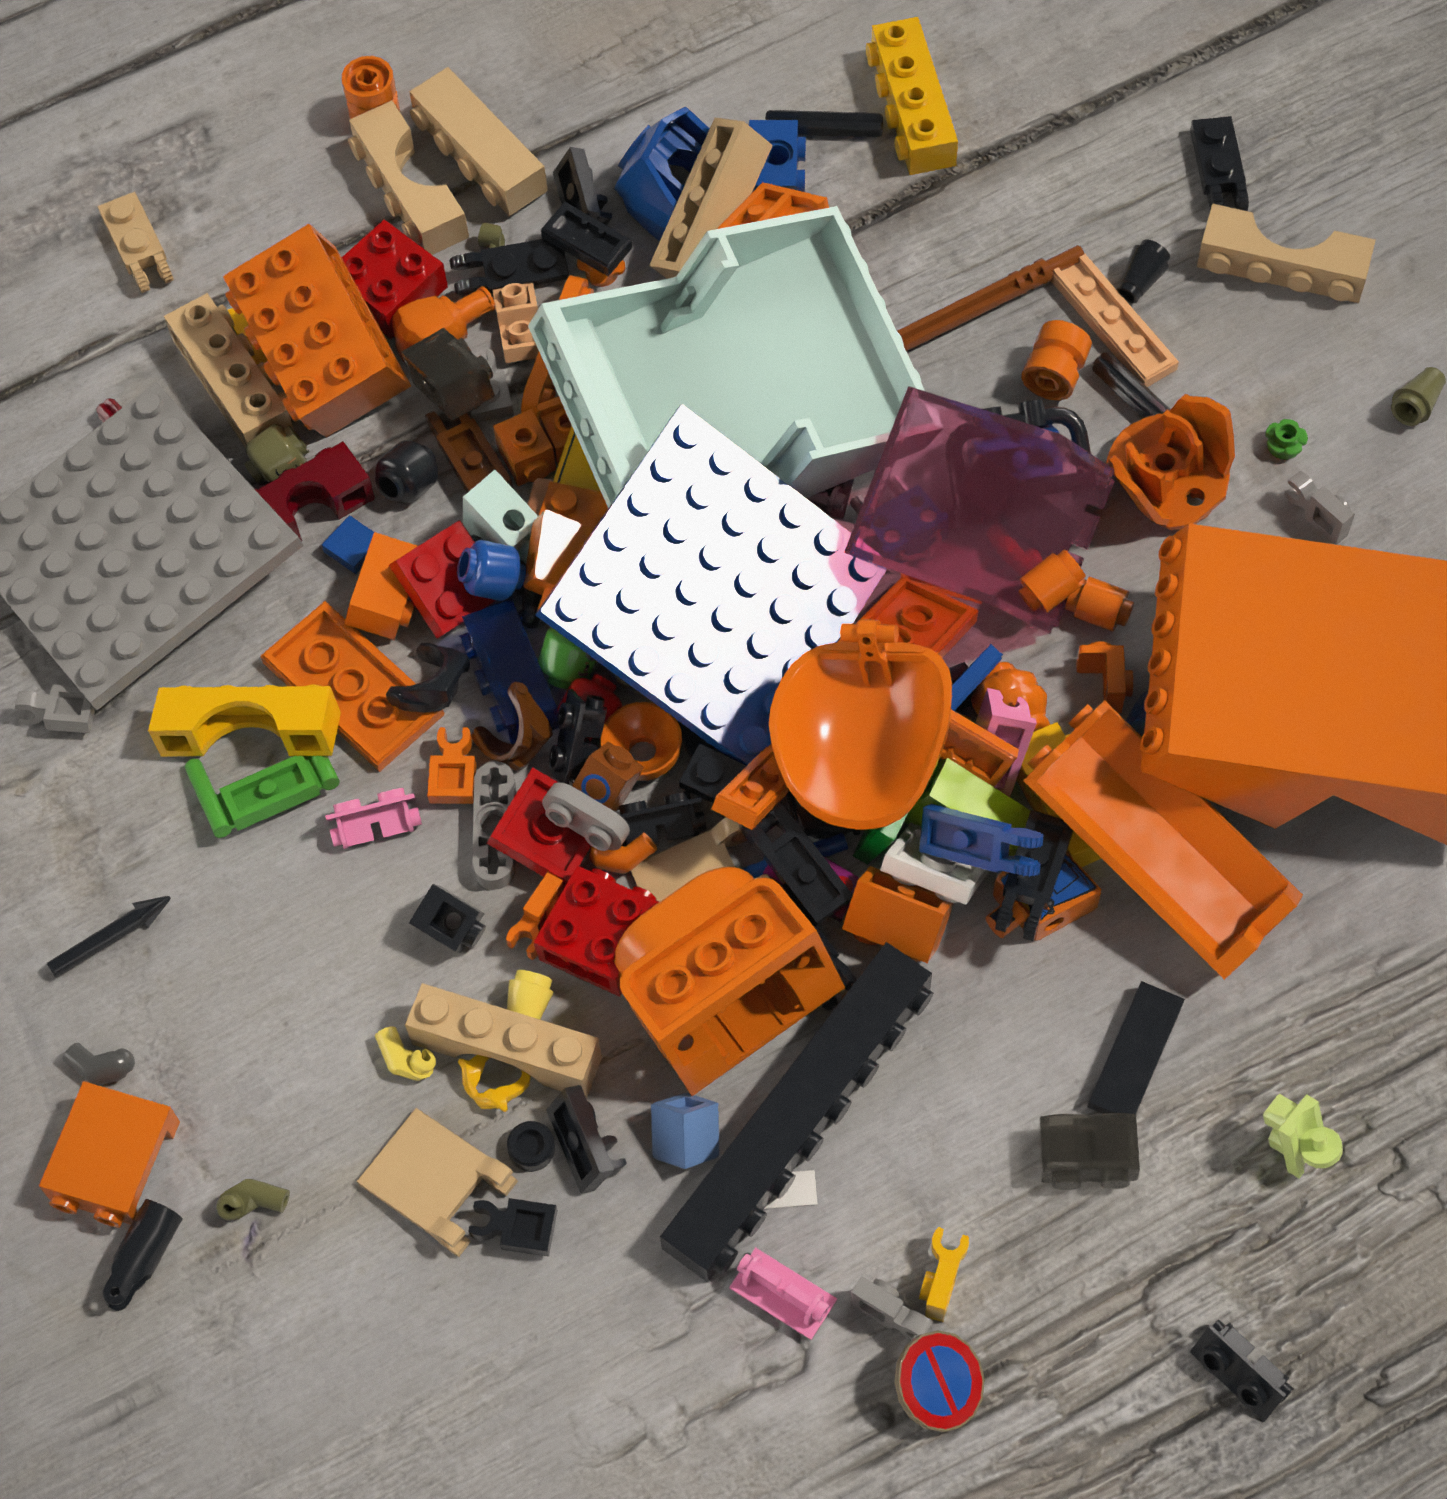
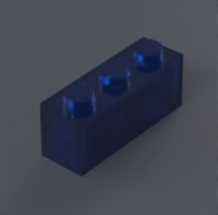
[459,599,559,744]

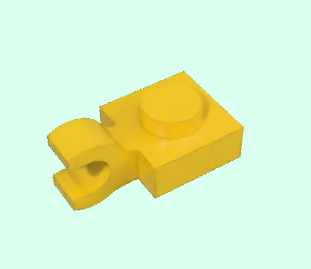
[919,1227,969,1322]

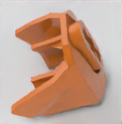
[1106,394,1235,530]

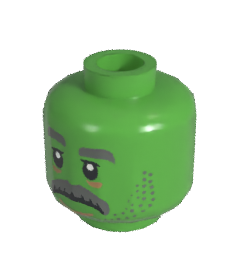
[538,628,597,689]

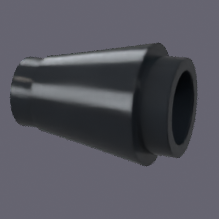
[1116,239,1170,303]

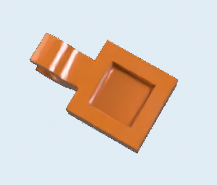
[506,872,564,960]

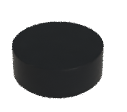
[507,1121,555,1172]

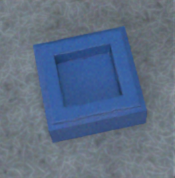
[321,515,374,574]

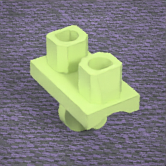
[1263,1094,1343,1179]

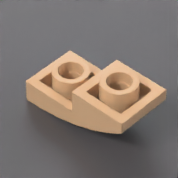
[493,282,539,363]

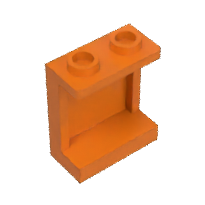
[39,1081,180,1228]

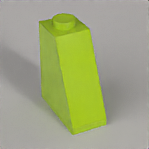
[904,758,1030,856]

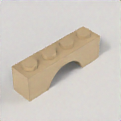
[348,100,469,255]
[1197,204,1376,303]
[405,983,602,1099]

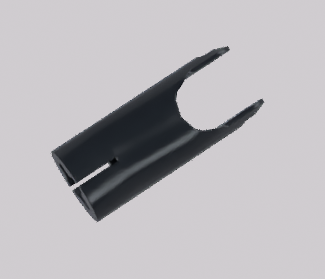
[103,1199,183,1311]

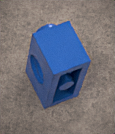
[749,120,806,192]

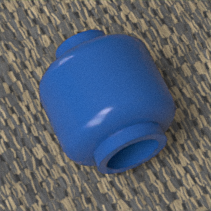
[457,540,526,601]

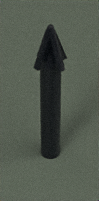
[47,896,171,978]

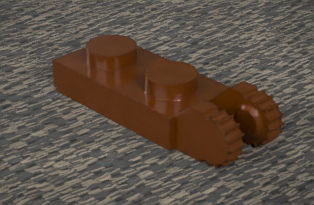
[425,399,514,493]

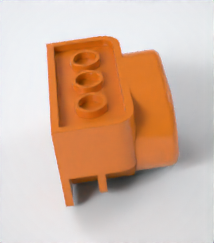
[614,867,845,1096]

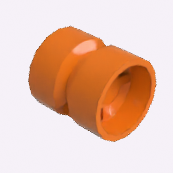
[342,56,400,119]
[1021,320,1092,401]

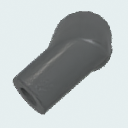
[63,1043,135,1085]

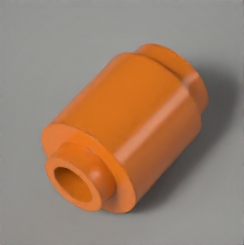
[1018,549,1086,613]
[1065,576,1134,632]

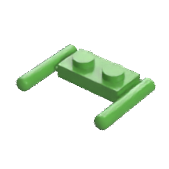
[185,756,340,838]

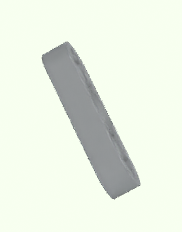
[472,761,516,890]

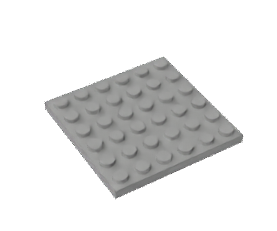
[0,382,304,710]

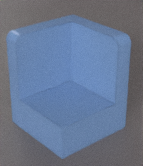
[651,1093,719,1169]

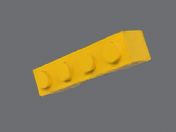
[148,684,341,757]

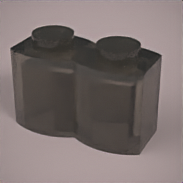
[1038,1113,1140,1190]

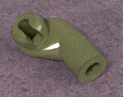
[216,1179,290,1221]

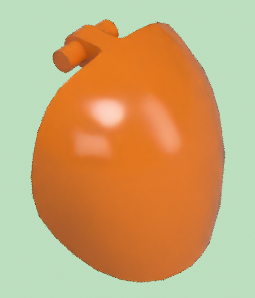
[768,619,952,830]

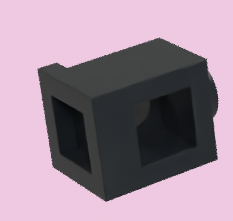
[409,884,486,953]

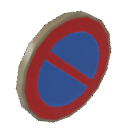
[894,1330,985,1432]

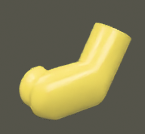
[375,1026,436,1081]

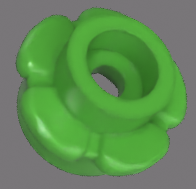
[1265,419,1308,460]

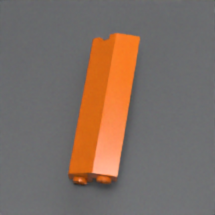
[1023,700,1303,980]

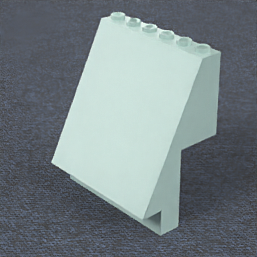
[528,206,942,508]

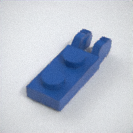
[919,804,1043,877]

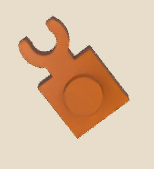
[427,727,476,804]

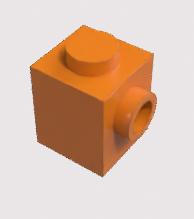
[493,409,556,486]

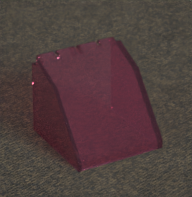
[844,386,1115,634]

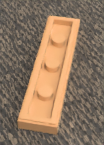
[1051,254,1179,387]

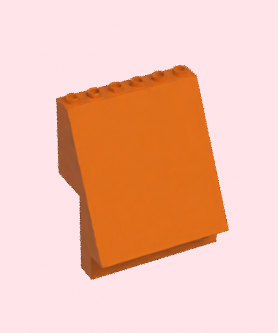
[1140,523,1447,845]

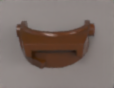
[471,682,553,771]

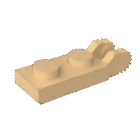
[97,191,174,293]

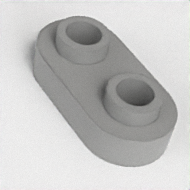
[542,782,630,851]

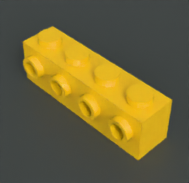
[866,17,958,175]

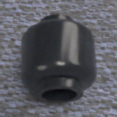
[375,440,438,504]

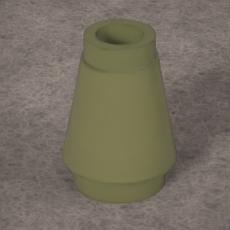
[1391,367,1446,426]

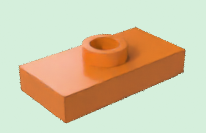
[940,709,1019,787]

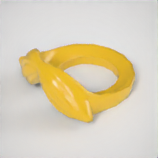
[458,1055,531,1112]

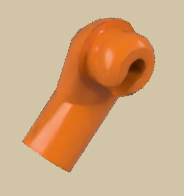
[589,832,657,874]

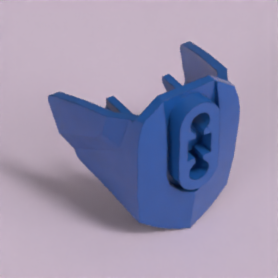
[614,107,710,242]

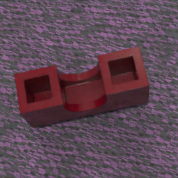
[255,441,375,542]

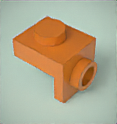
[1076,641,1133,713]

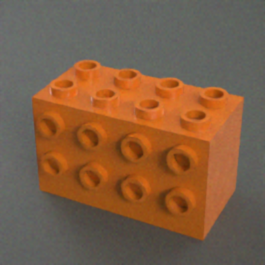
[223,224,411,438]

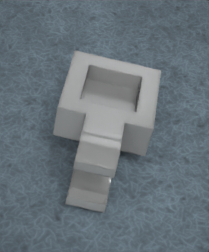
[15,684,95,733]

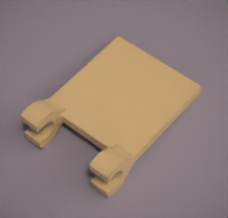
[631,817,770,902]
[357,1108,518,1257]

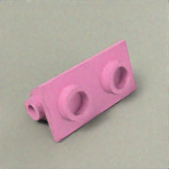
[325,788,422,849]
[729,1247,837,1340]

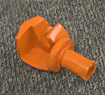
[392,286,496,371]

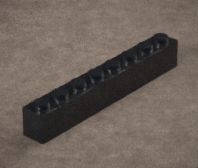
[660,942,934,1283]

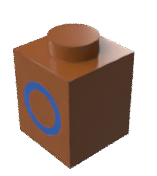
[572,741,645,812]

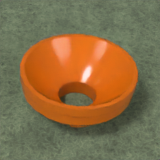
[601,702,682,781]

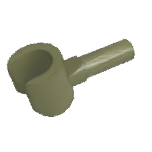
[478,223,505,248]

